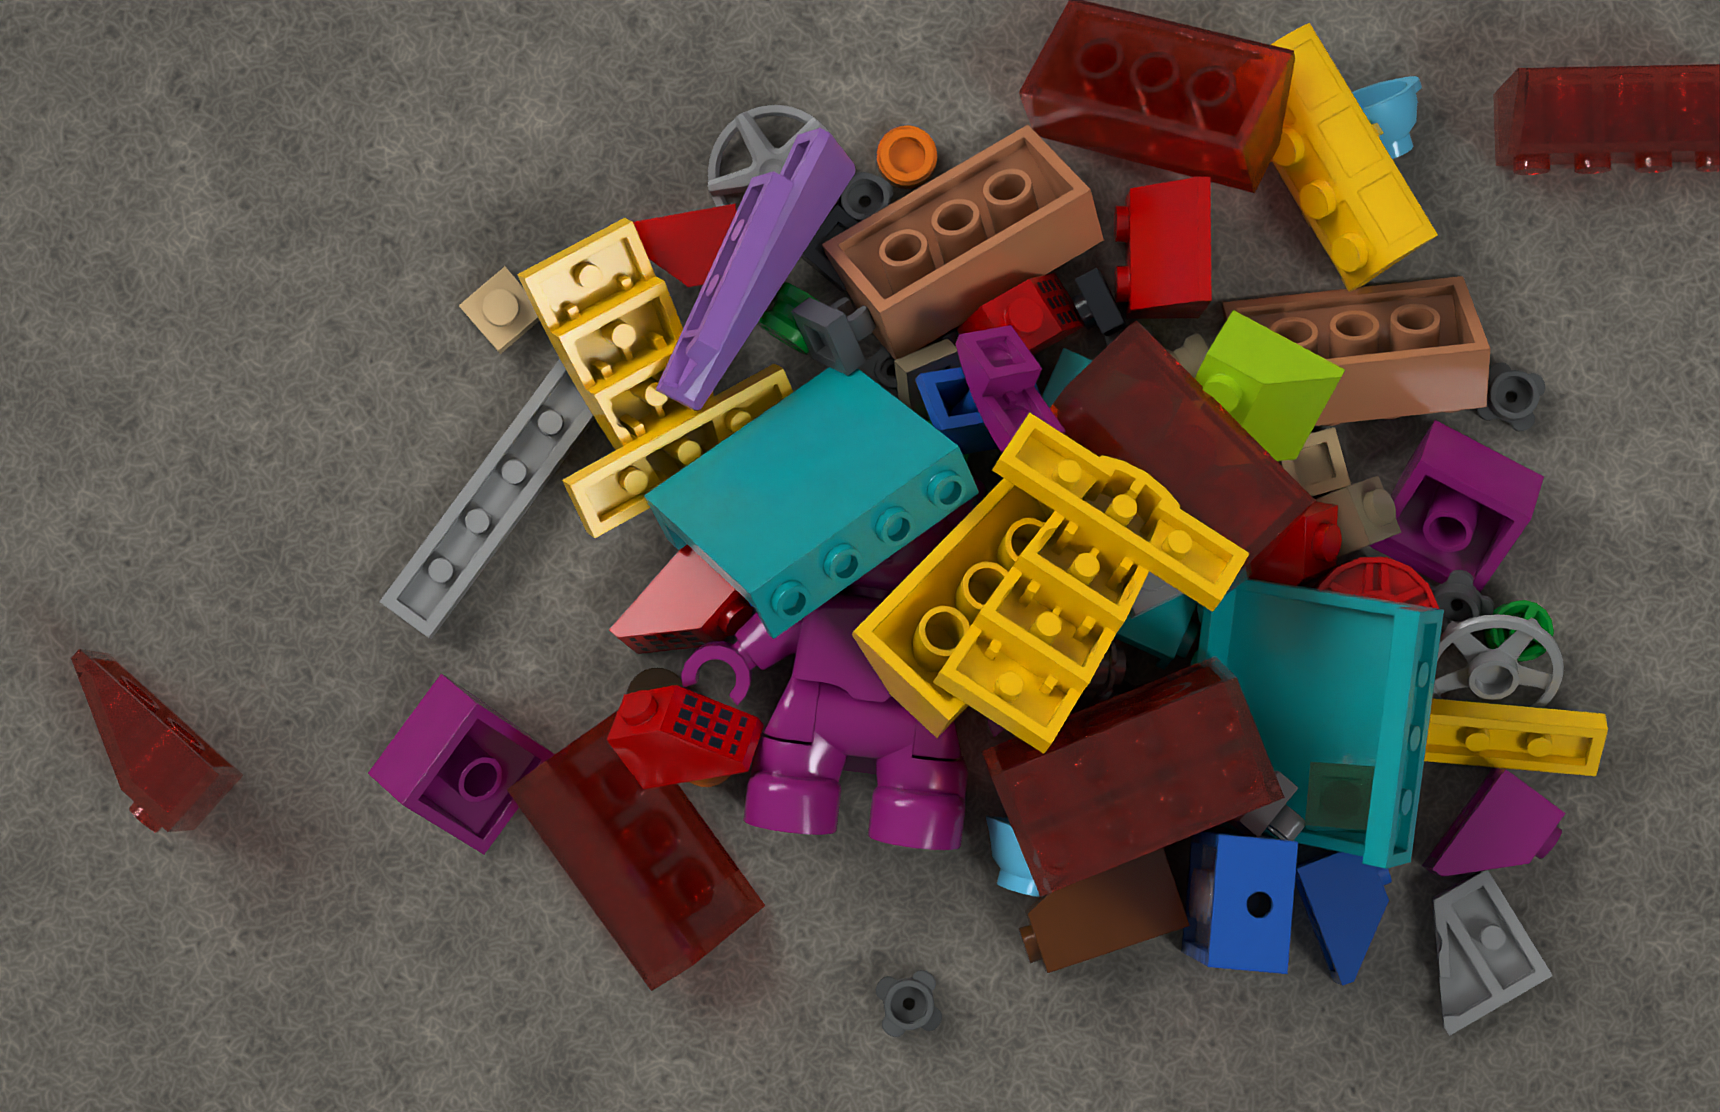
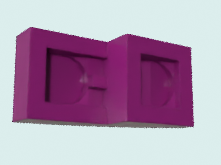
[955,325,1066,453]

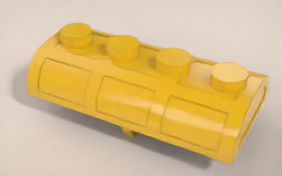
[1224,23,1438,292]

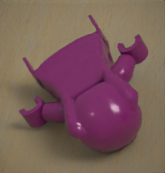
[681,478,1004,850]

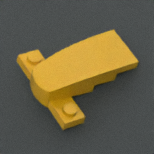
[517,218,793,538]
[933,412,1250,754]

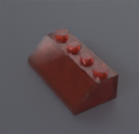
[1019,0,1295,193]
[1493,64,1720,175]
[1050,321,1316,595]
[507,710,765,991]

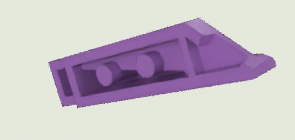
[655,128,855,410]

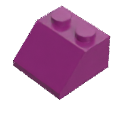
[1369,420,1544,592]
[368,673,557,855]

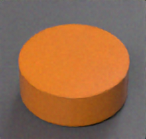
[877,125,937,189]

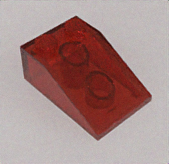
[71,649,243,833]

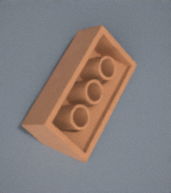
[822,125,1104,360]
[1223,276,1490,426]

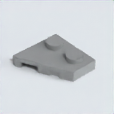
[1432,870,1553,1036]

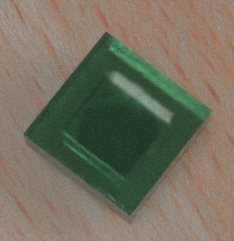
[1305,762,1375,834]

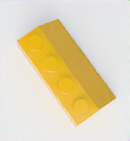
[852,478,1054,738]

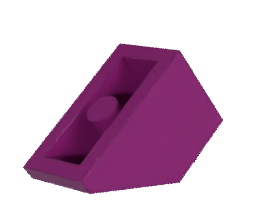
[1422,767,1566,877]

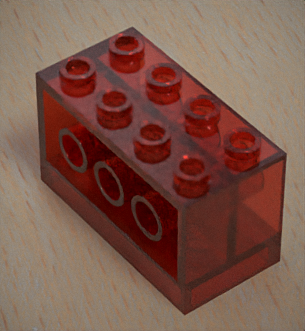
[982,656,1285,897]

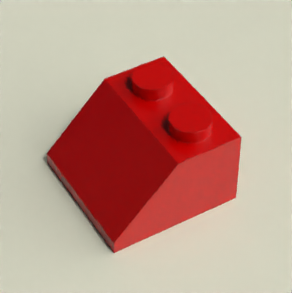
[1114,177,1212,319]

